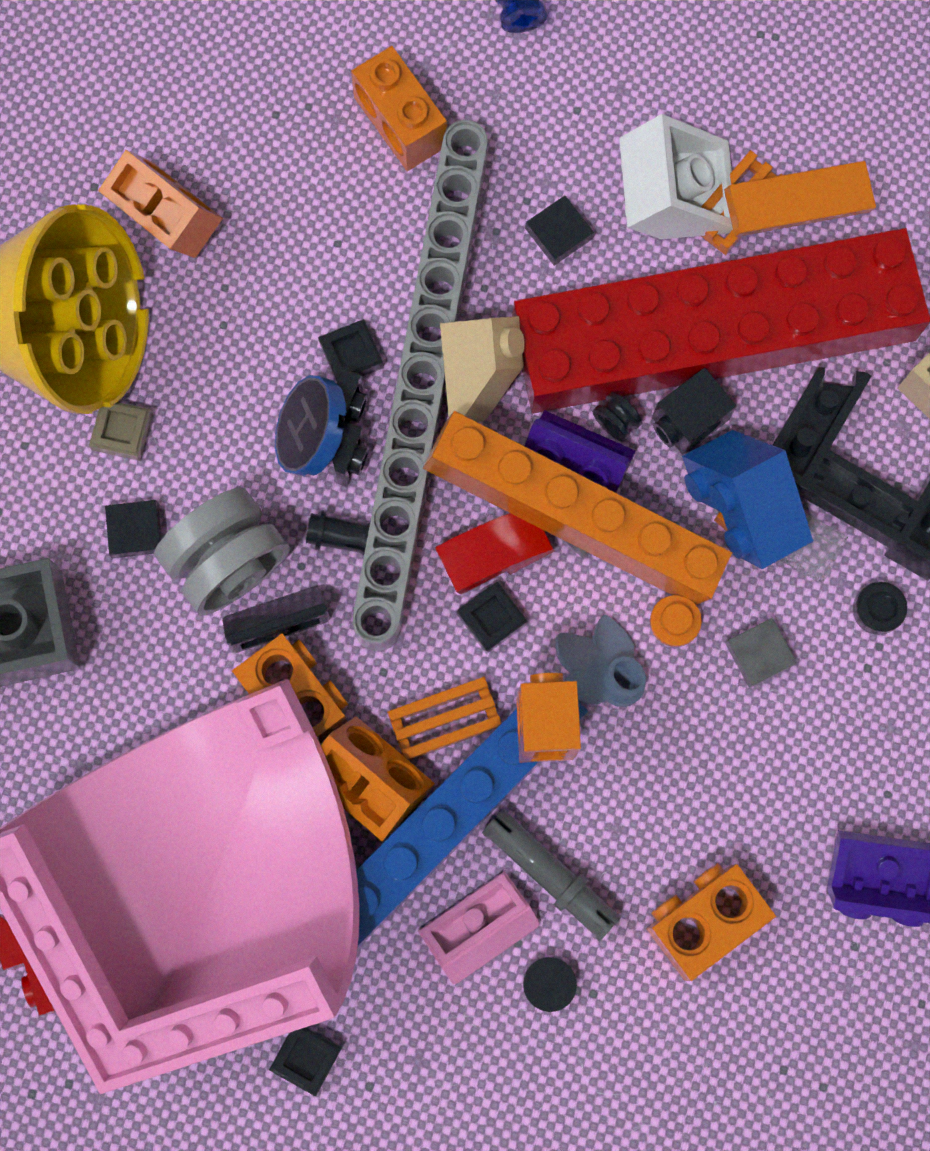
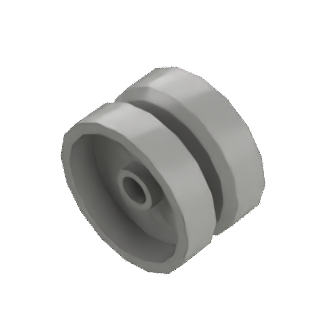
[153,488,290,616]

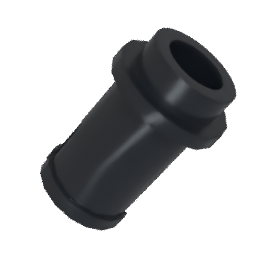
[306,510,370,555]

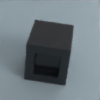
[652,368,737,455]

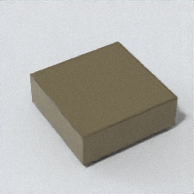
[89,402,153,461]

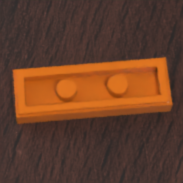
[724,161,876,237]

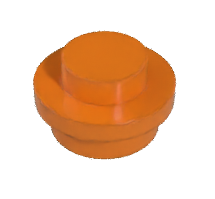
[650,595,702,647]

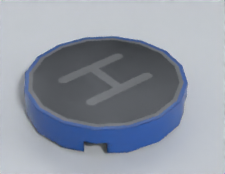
[275,375,346,477]

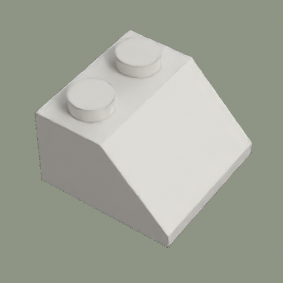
[619,114,733,239]

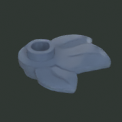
[555,615,646,707]

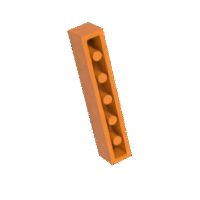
[422,411,732,605]

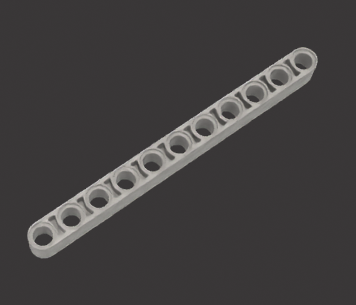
[353,120,487,651]

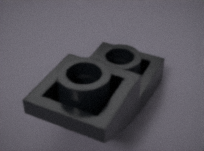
[332,369,369,487]

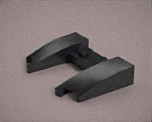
[772,367,930,581]

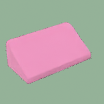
[418,871,540,984]

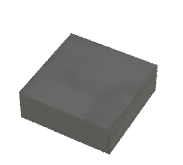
[725,618,797,688]

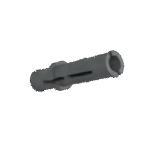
[482,808,622,942]

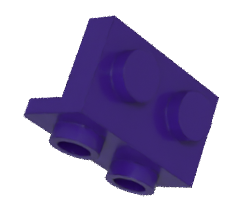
[524,410,636,493]
[827,830,930,927]

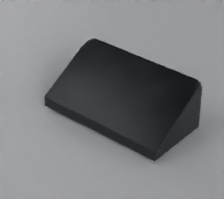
[222,586,330,653]

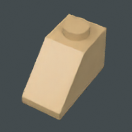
[440,316,524,422]

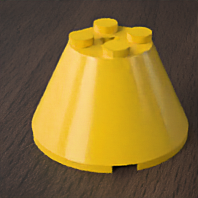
[0,204,149,414]

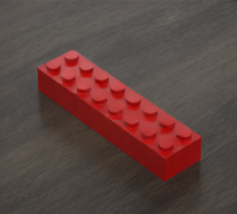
[512,228,930,414]

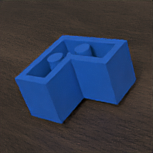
[682,430,814,569]

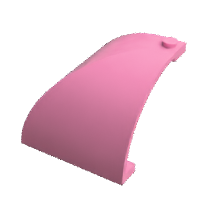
[0,679,359,1094]

